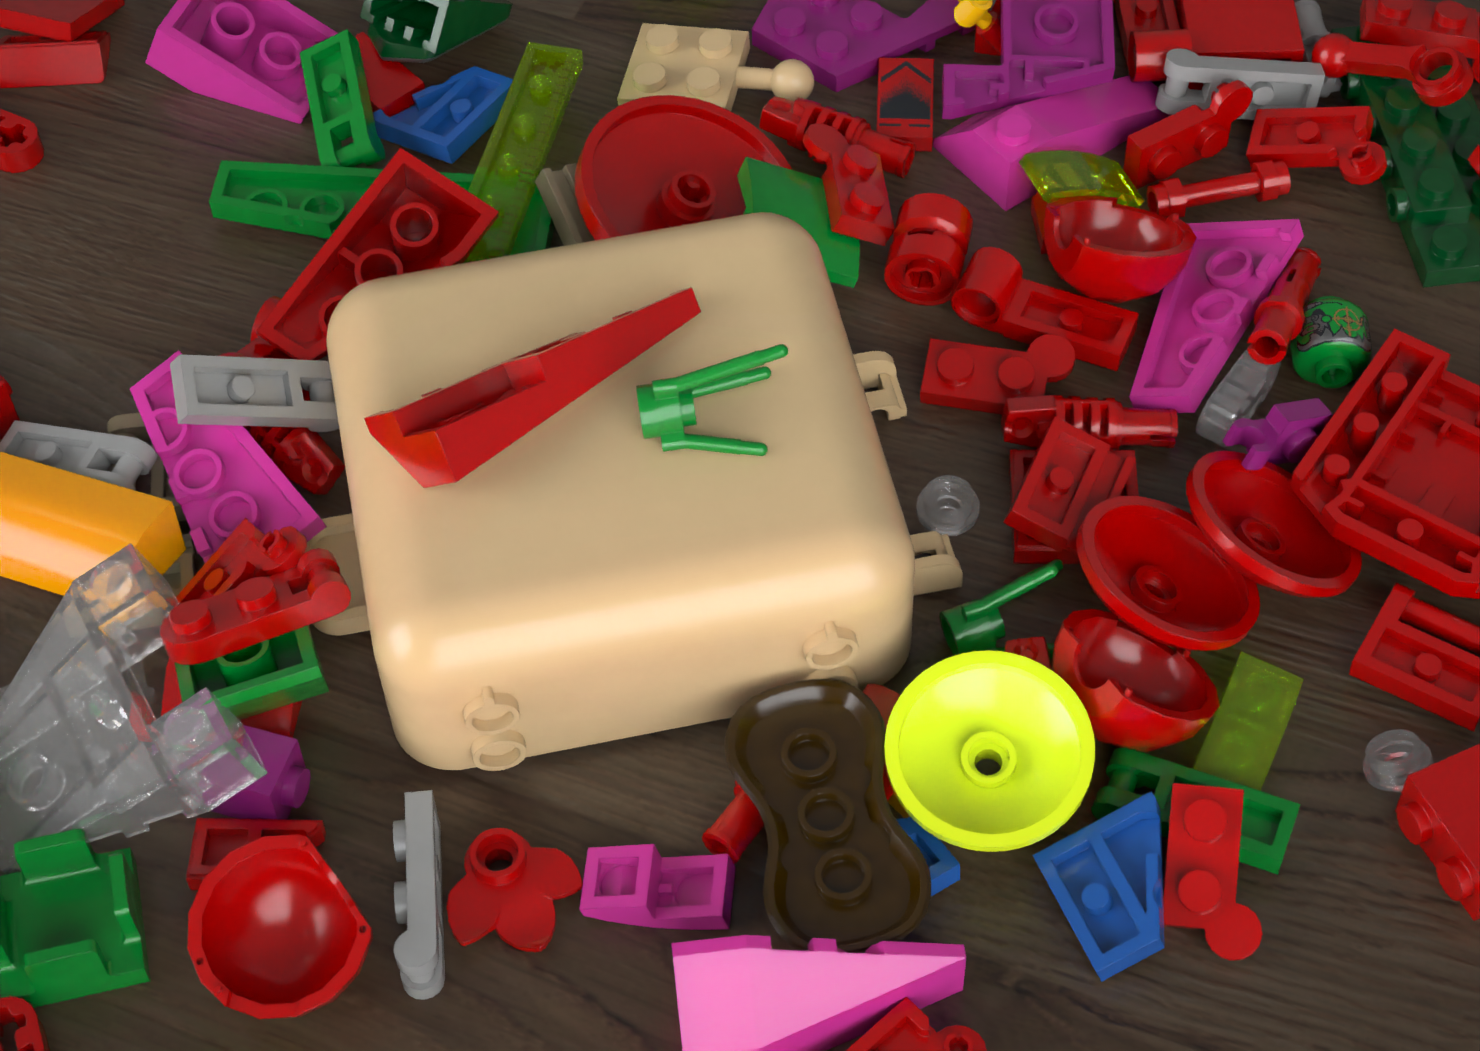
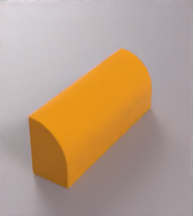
[0,452,186,615]

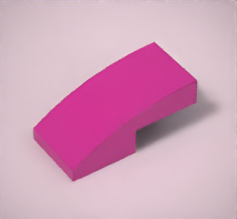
[579,844,736,930]

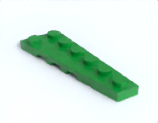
[209,160,555,264]

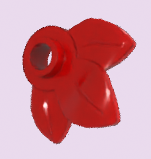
[447,828,583,952]

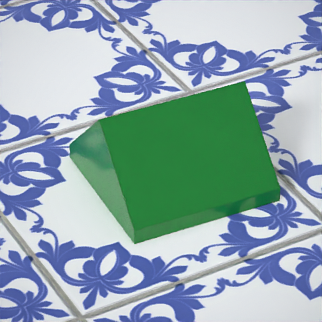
[174,625,329,733]

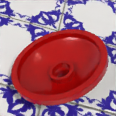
[1186,451,1362,598]
[1076,496,1260,651]

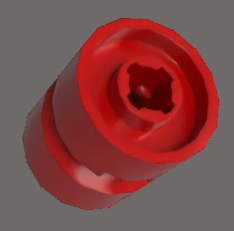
[884,193,973,306]

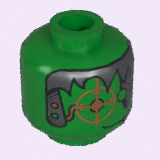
[1290,296,1372,388]

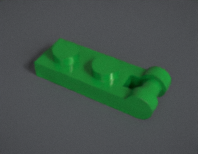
[300,29,386,167]
[1091,748,1301,875]

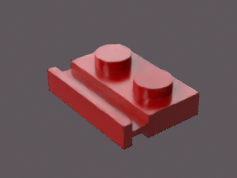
[1003,416,1136,563]

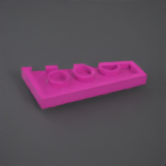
[1129,219,1304,413]
[130,350,327,563]

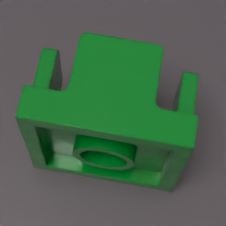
[0,829,150,1008]

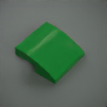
[737,157,860,288]

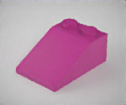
[145,0,338,124]

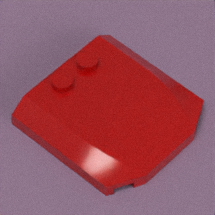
[1290,328,1480,599]

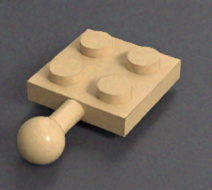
[617,23,814,111]

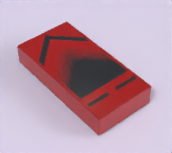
[876,57,934,152]

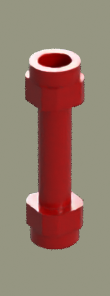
[1147,159,1291,218]

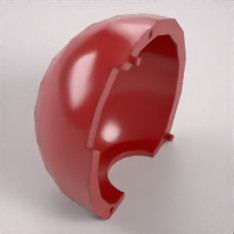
[1044,195,1197,304]
[1052,609,1220,752]
[187,834,373,1019]

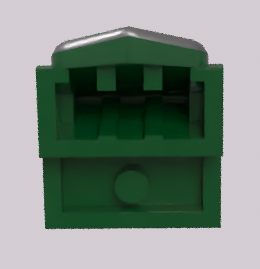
[360,0,513,63]

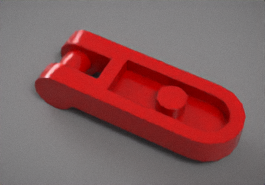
[160,548,351,665]

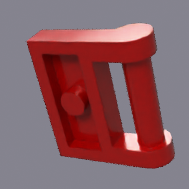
[1349,583,1480,732]

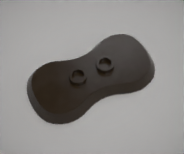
[725,679,931,953]

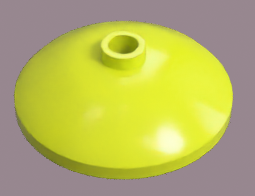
[884,650,1095,852]

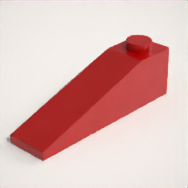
[256,148,499,360]

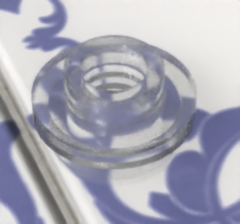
[916,475,980,536]
[1363,729,1434,792]

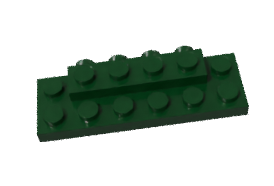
[1331,26,1480,288]

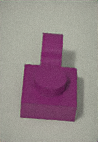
[1222,398,1333,470]

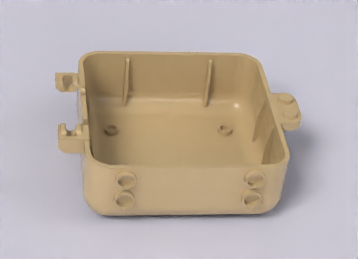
[305,212,963,771]

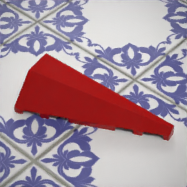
[364,287,701,488]

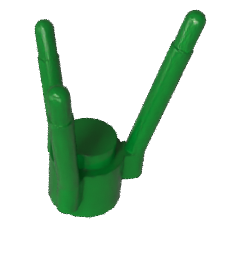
[636,344,788,456]
[939,559,1064,658]

